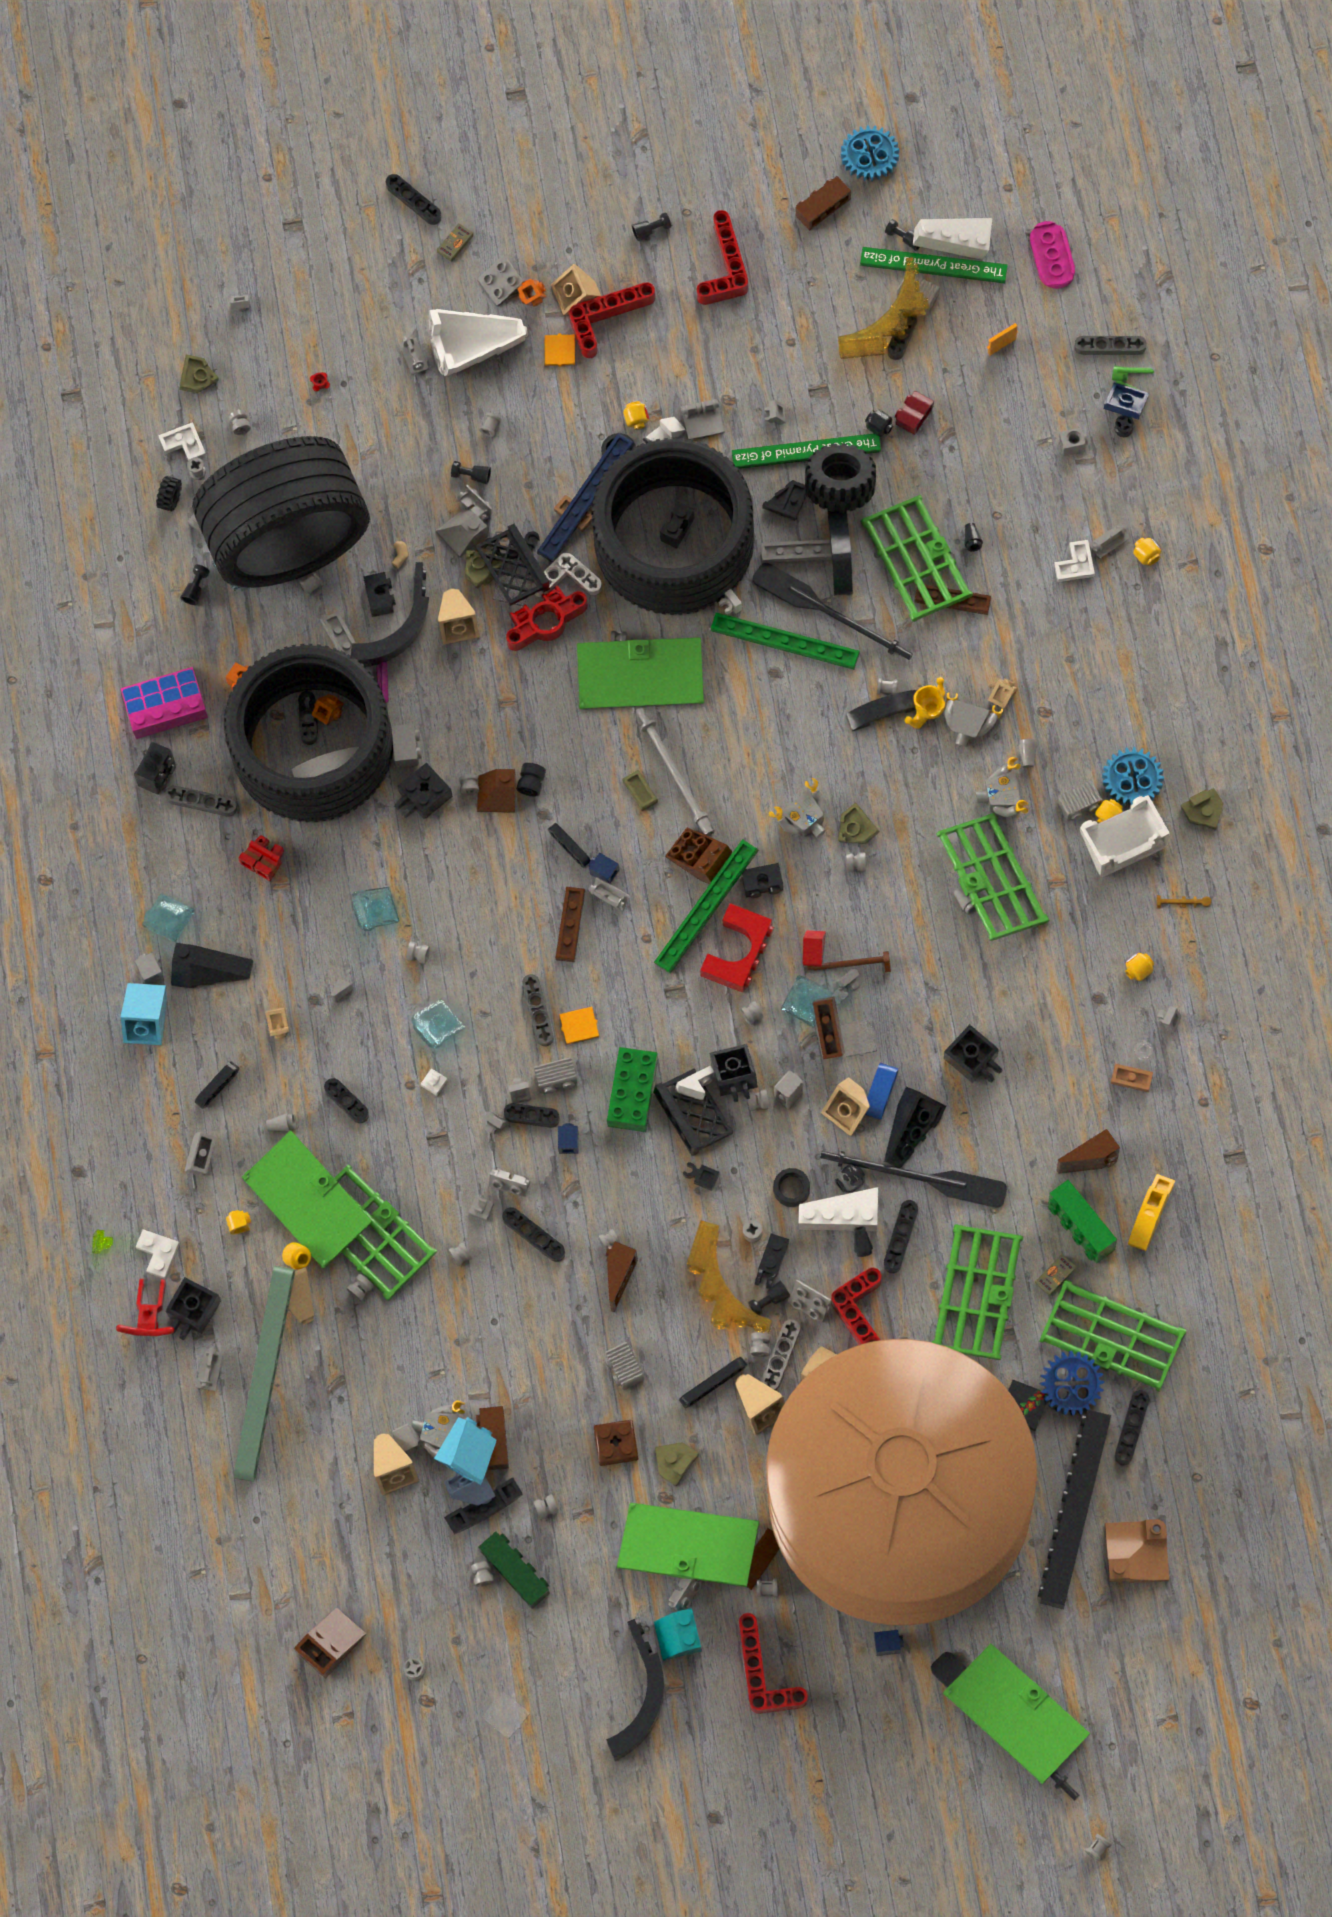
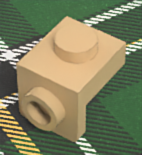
[265,1007,289,1038]

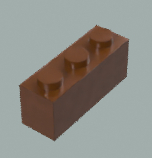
[795,176,851,231]
[813,996,845,1059]
[476,1406,509,1471]

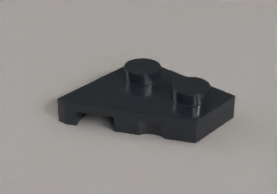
[762,480,807,521]

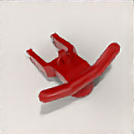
[116,1278,175,1337]

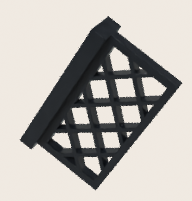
[475,523,550,606]
[653,1068,733,1156]

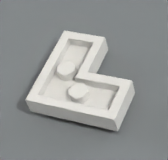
[158,422,206,461]
[1054,540,1095,582]
[136,1229,180,1279]

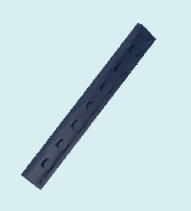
[537,433,634,563]

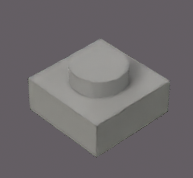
[230,295,250,311]

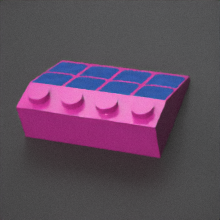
[121,667,208,739]

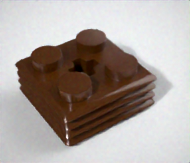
[594,1420,639,1466]

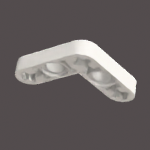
[532,553,602,597]

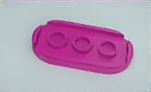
[1030,221,1075,289]

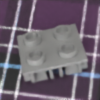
[478,255,524,306]
[681,399,724,440]
[788,1280,831,1323]

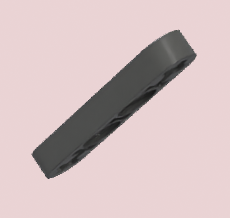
[1074,336,1147,355]
[165,785,237,817]
[522,974,554,1046]

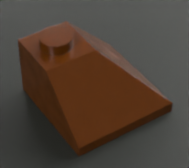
[477,769,516,813]

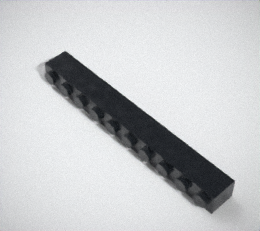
[1038,1409,1111,1610]

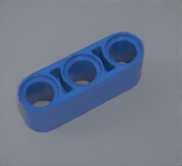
[865,1063,898,1120]

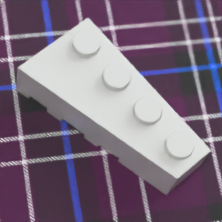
[913,218,992,260]
[799,1187,878,1231]

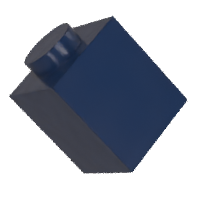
[588,852,619,884]
[558,1123,579,1154]
[874,1630,904,1656]

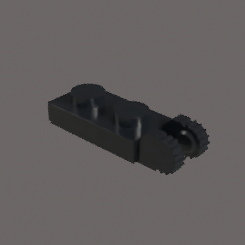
[755,1233,789,1289]

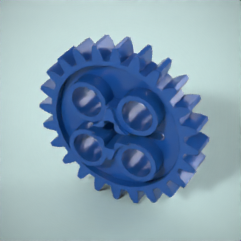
[1039,1351,1104,1415]

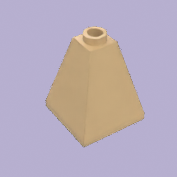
[438,589,480,645]
[269,1267,314,1325]
[735,1374,785,1435]
[374,1434,419,1495]

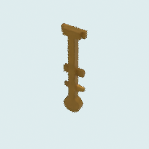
[1157,895,1211,908]

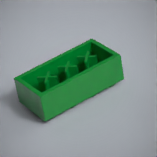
[607,1047,658,1132]
[1048,1180,1117,1264]

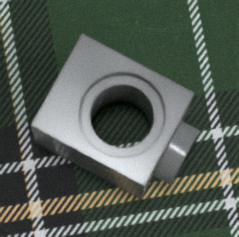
[1059,428,1088,456]
[135,953,164,984]

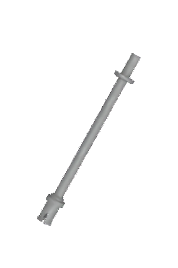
[636,708,715,836]

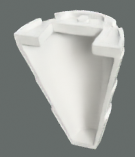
[429,309,528,376]

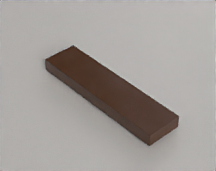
[914,584,991,615]
[555,886,585,962]

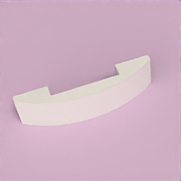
[292,747,359,778]

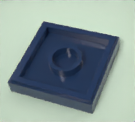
[1103,382,1149,420]

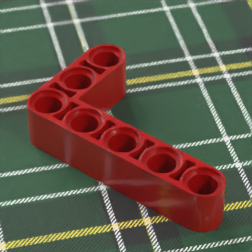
[696,210,748,305]
[569,282,656,358]
[831,1267,881,1345]
[739,1613,808,1714]

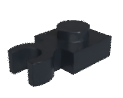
[683,1162,720,1191]

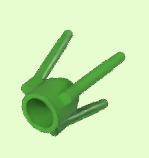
[1112,366,1154,390]

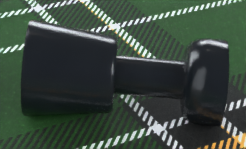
[632,212,672,241]
[885,219,920,251]
[451,461,491,485]
[180,564,210,605]
[748,1281,790,1317]

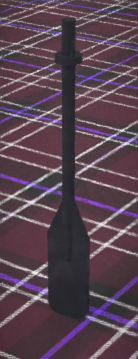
[753,563,913,660]
[820,1151,1007,1208]
[931,1652,1080,1801]

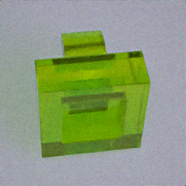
[92,1229,113,1254]

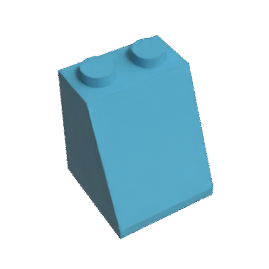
[121,983,167,1045]
[434,1417,497,1485]

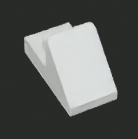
[646,417,686,442]
[675,1066,714,1100]

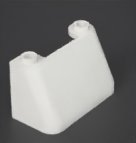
[1080,795,1170,877]

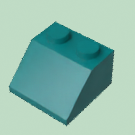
[654,1608,702,1661]

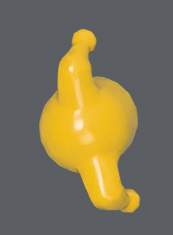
[905,677,945,729]

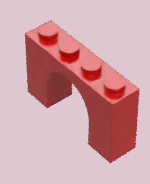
[700,903,774,993]

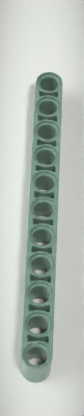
[234,1266,295,1482]

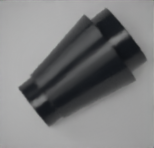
[965,523,983,552]
[854,1226,873,1257]

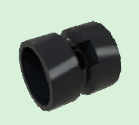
[516,762,546,797]

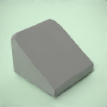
[331,979,353,1002]
[393,1423,420,1452]

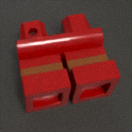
[238,835,284,881]

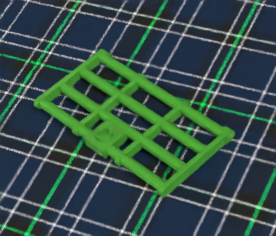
[860,495,973,622]
[936,813,1050,941]
[335,1164,437,1301]
[932,1224,1023,1360]
[1039,1279,1186,1392]

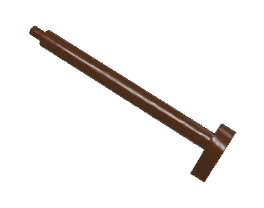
[807,951,891,973]

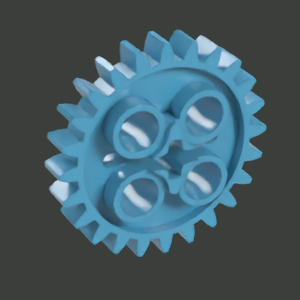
[841,125,899,181]
[1102,747,1164,807]

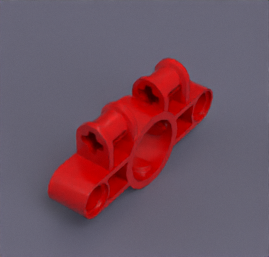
[506,586,588,651]

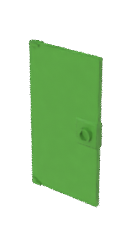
[577,637,704,709]
[242,1130,373,1269]
[617,1502,760,1587]
[943,1643,1090,1784]

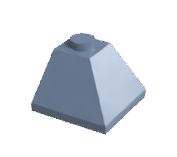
[444,1474,495,1505]

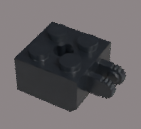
[134,742,176,795]
[394,762,453,819]
[943,1024,1003,1083]
[710,1044,758,1102]
[165,1277,221,1340]

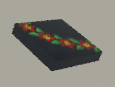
[1008,1380,1047,1431]

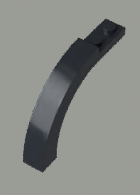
[351,562,429,667]
[606,1619,664,1761]

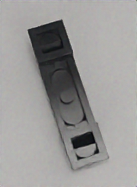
[846,690,917,731]
[444,1477,523,1535]

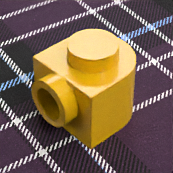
[226,1210,252,1235]

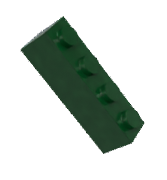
[478,1531,550,1609]

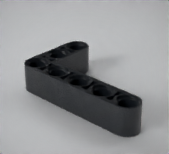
[827,509,853,595]

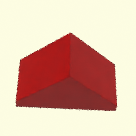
[803,930,826,967]

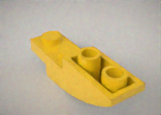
[1128,1174,1175,1251]

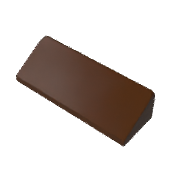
[747,1528,780,1590]

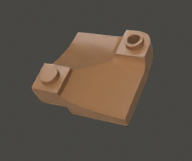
[1105,1519,1169,1583]

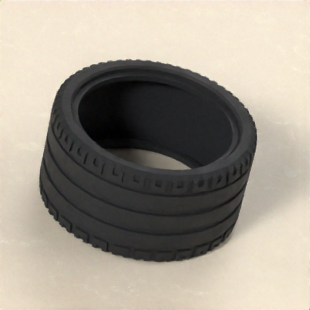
[192,436,370,588]
[591,438,754,615]
[224,644,393,822]

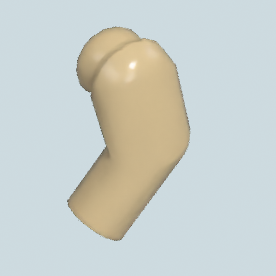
[391,541,408,569]

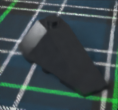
[171,942,253,988]
[884,1086,946,1168]

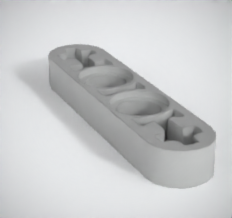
[762,1319,800,1391]

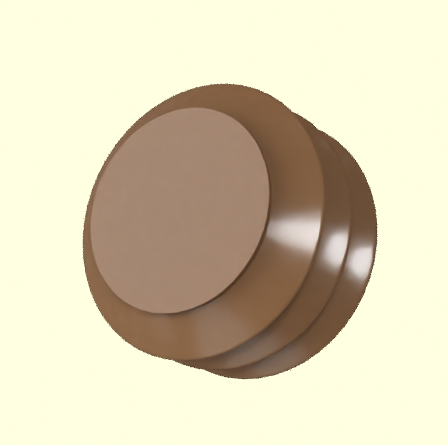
[766,1339,1037,1625]

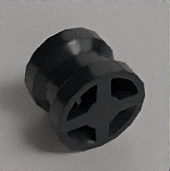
[1115,415,1134,438]

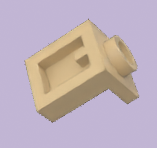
[988,678,1017,709]

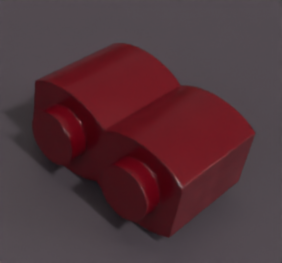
[895,391,934,435]

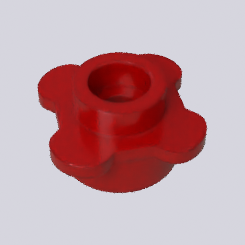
[310,372,330,392]

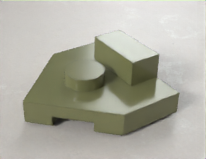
[179,354,219,393]
[465,550,505,589]
[1181,788,1223,830]
[838,802,880,844]
[655,1442,699,1486]

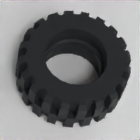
[805,443,876,513]

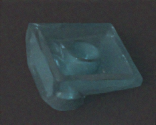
[352,887,400,931]
[142,893,194,943]
[781,975,833,1027]
[411,999,465,1049]

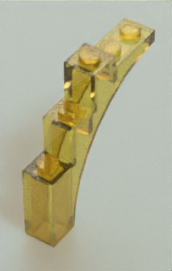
[838,257,929,359]
[687,1220,772,1333]

